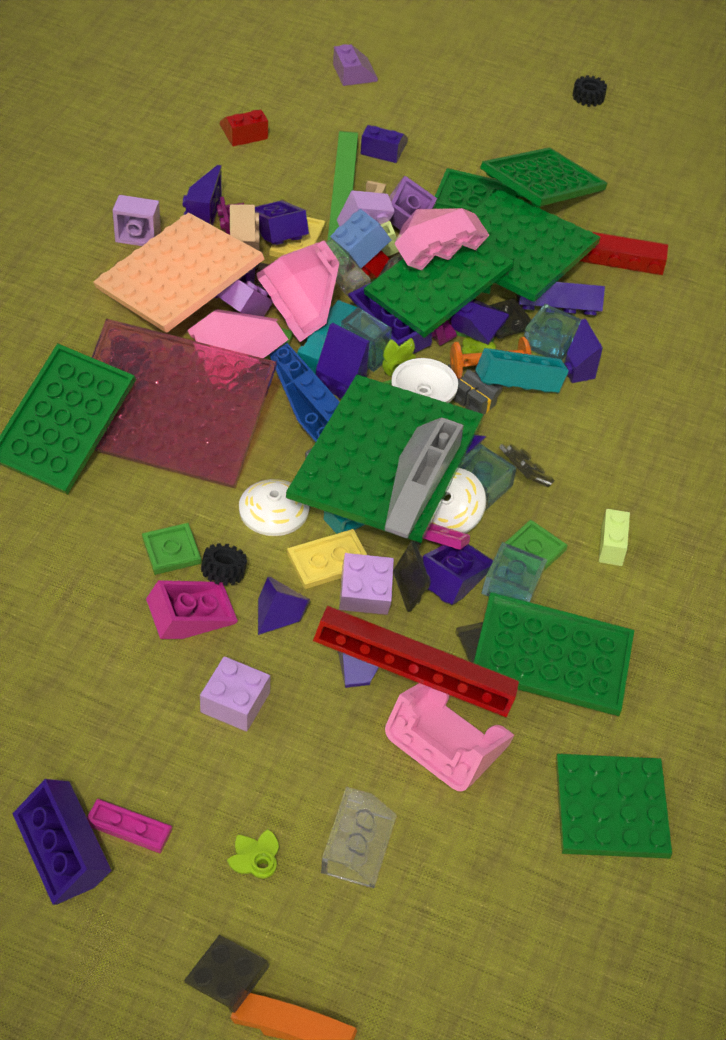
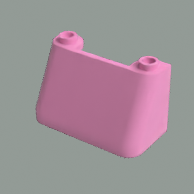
[385,683,514,791]

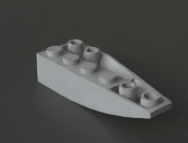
[385,417,464,538]

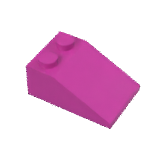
[146,580,238,639]

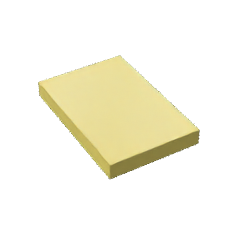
[269,217,326,258]
[287,529,367,589]

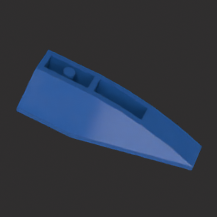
[269,343,340,443]

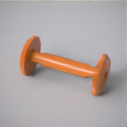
[450,337,531,379]

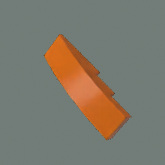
[230,991,357,1040]

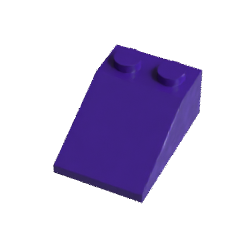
[182,165,222,226]
[255,200,309,245]
[315,323,370,399]
[413,544,496,605]

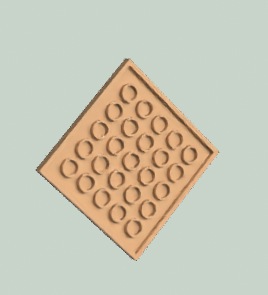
[93,213,264,333]

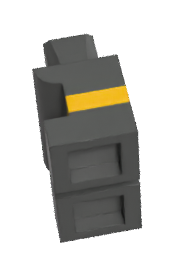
[453,369,503,416]

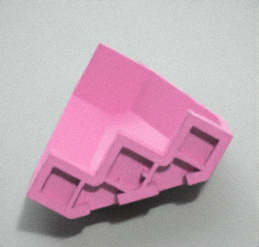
[394,208,489,270]
[256,241,339,342]
[188,309,289,390]

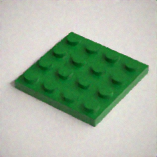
[556,754,672,859]

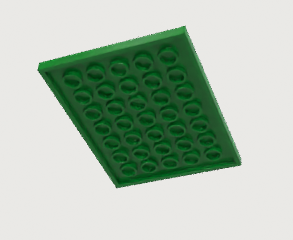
[286,375,484,543]

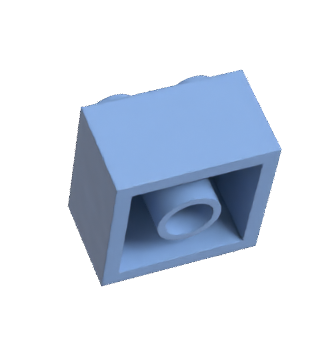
[330,209,392,268]

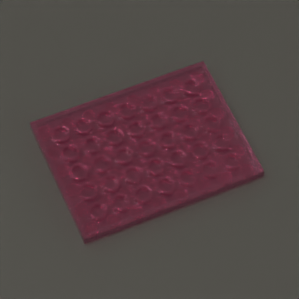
[92,319,277,488]

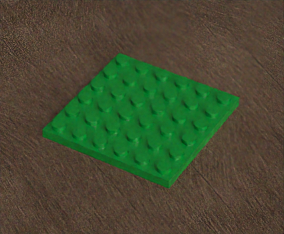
[471,190,600,302]

